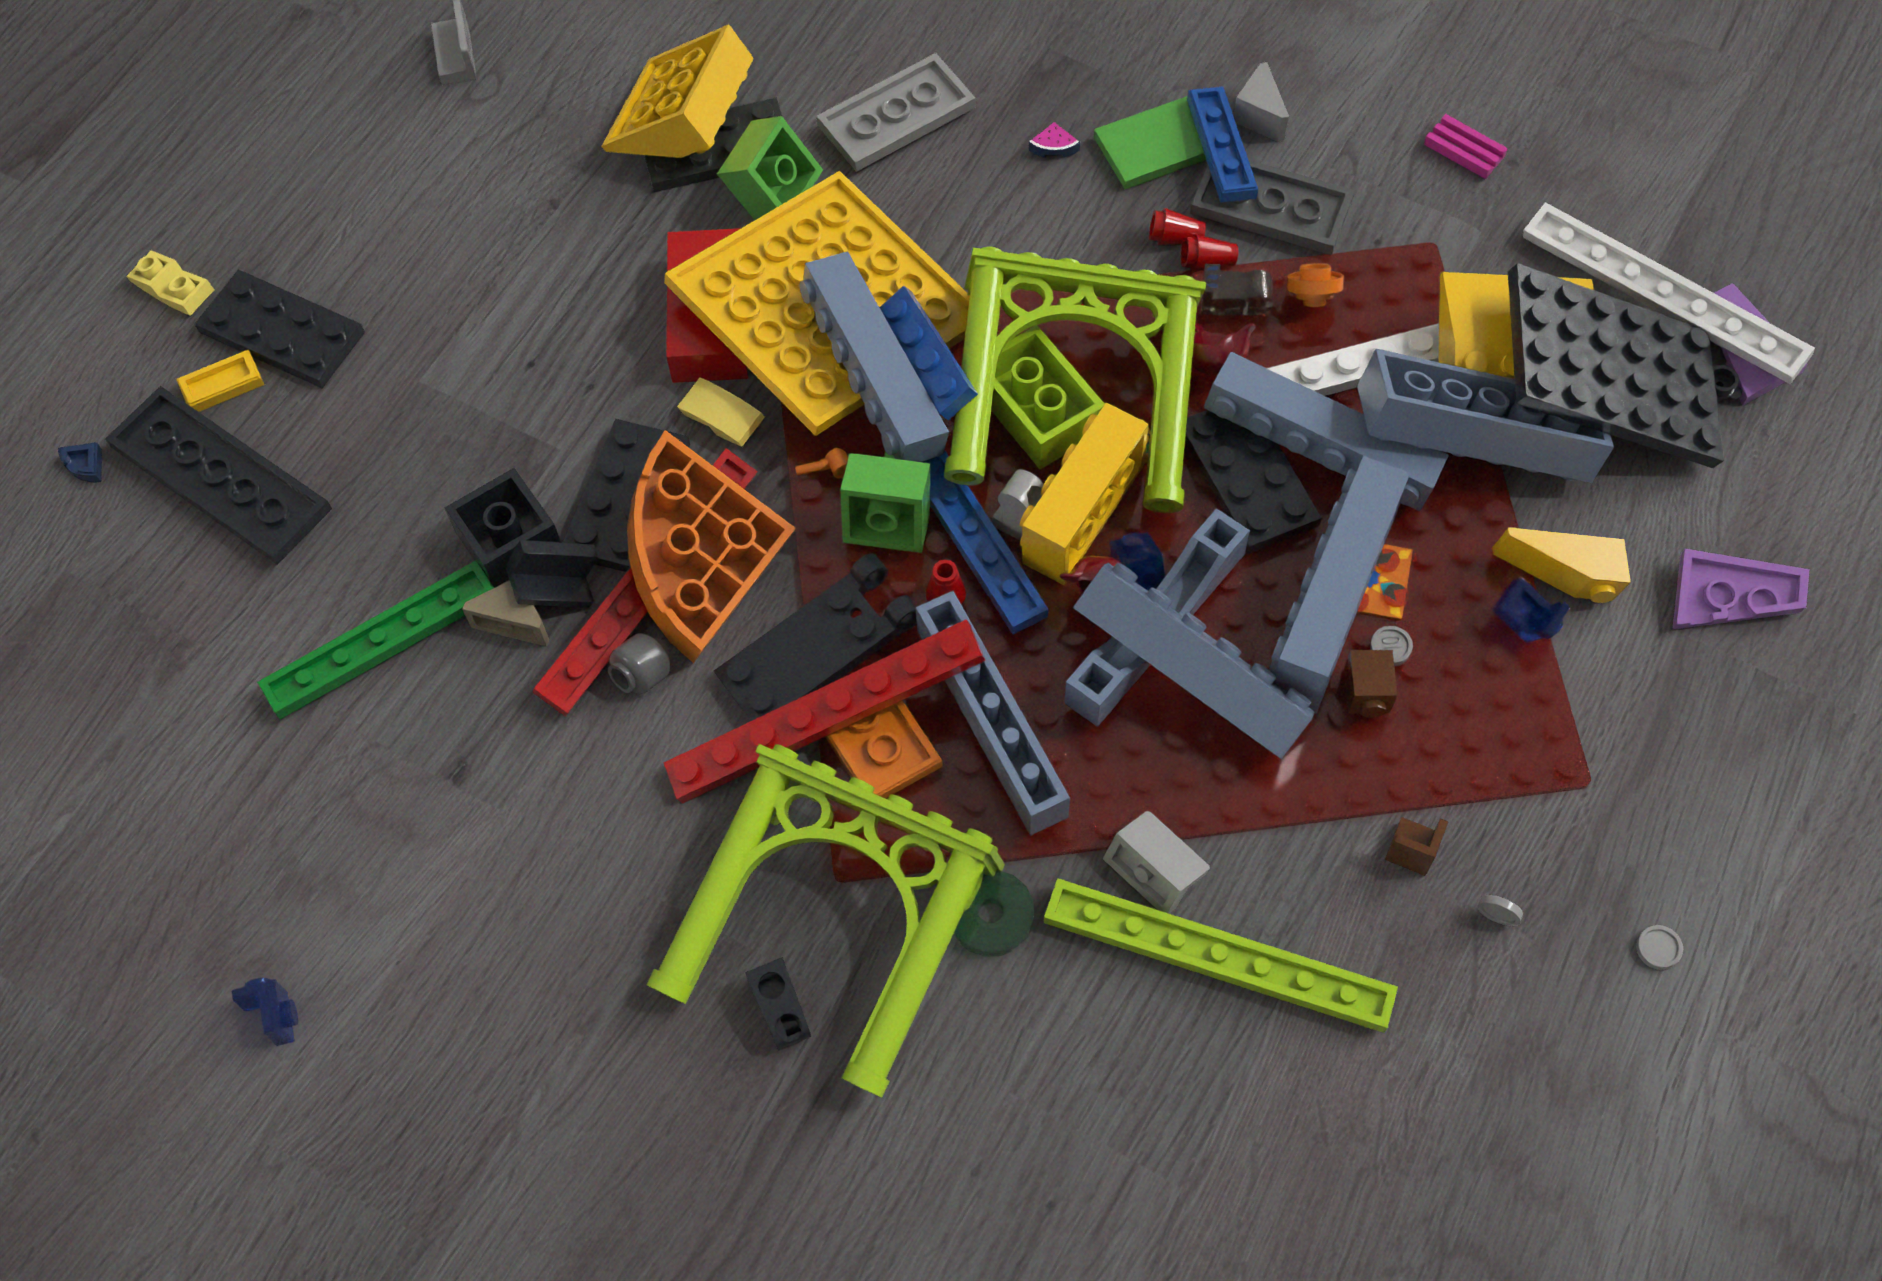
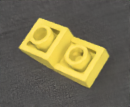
[127,251,215,316]
[677,378,765,447]

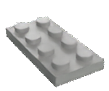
[816,53,976,172]

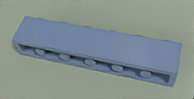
[799,251,949,462]
[1203,352,1449,511]
[1073,563,1314,759]
[916,591,1070,835]

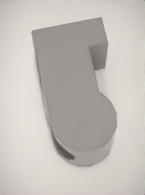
[992,469,1044,540]

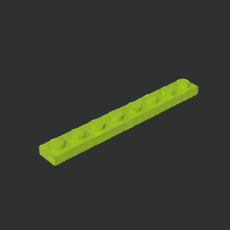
[1044,878,1398,1033]

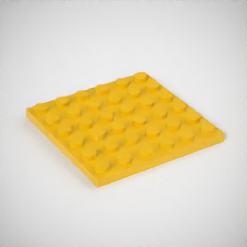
[664,171,970,436]

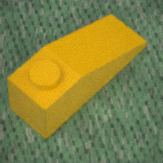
[1492,527,1631,603]

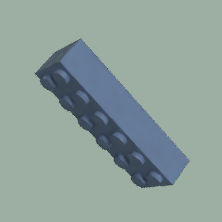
[1357,349,1614,483]
[1269,456,1410,713]

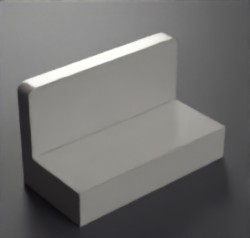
[431,0,477,85]
[1103,811,1210,914]

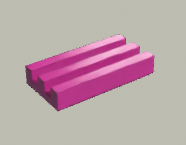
[1424,114,1508,179]

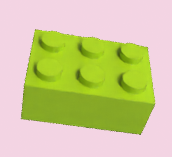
[991,325,1105,469]

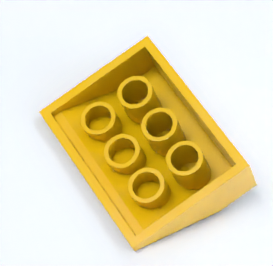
[601,24,753,158]
[1438,272,1594,379]

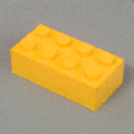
[1019,403,1148,585]

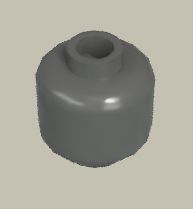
[608,633,670,695]

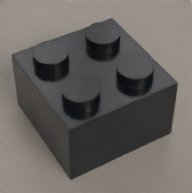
[445,468,561,588]

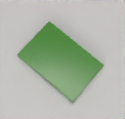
[1094,96,1206,189]

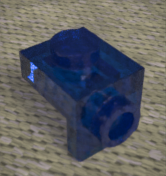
[1109,532,1165,591]
[1492,577,1570,643]
[231,978,298,1046]

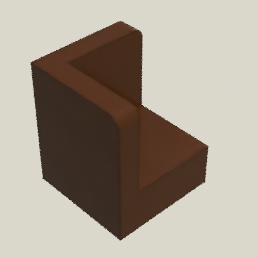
[1385,817,1448,876]

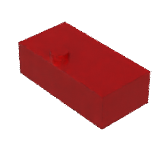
[666,228,748,383]

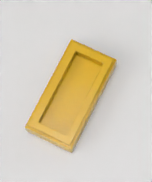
[176,349,265,412]

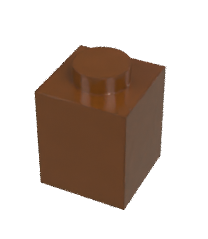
[1344,650,1397,718]

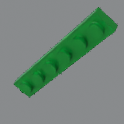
[257,560,494,719]

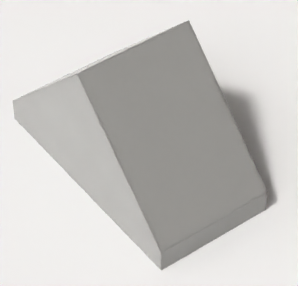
[1233,62,1289,142]

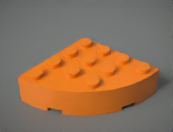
[627,430,796,664]

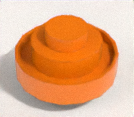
[1287,263,1344,307]

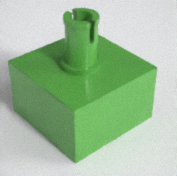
[717,116,823,220]
[840,451,930,553]

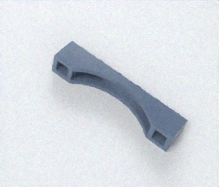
[1064,508,1250,727]

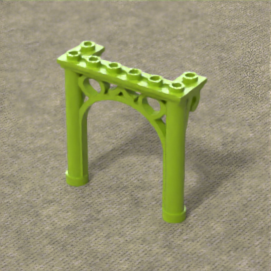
[944,247,1206,513]
[646,744,1005,1098]

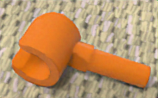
[795,448,849,478]

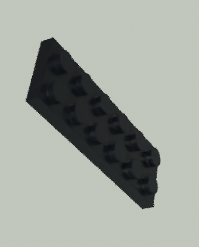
[105,386,332,565]

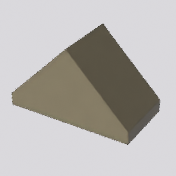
[462,581,550,646]

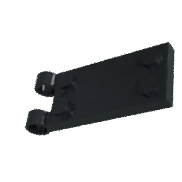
[714,554,918,721]

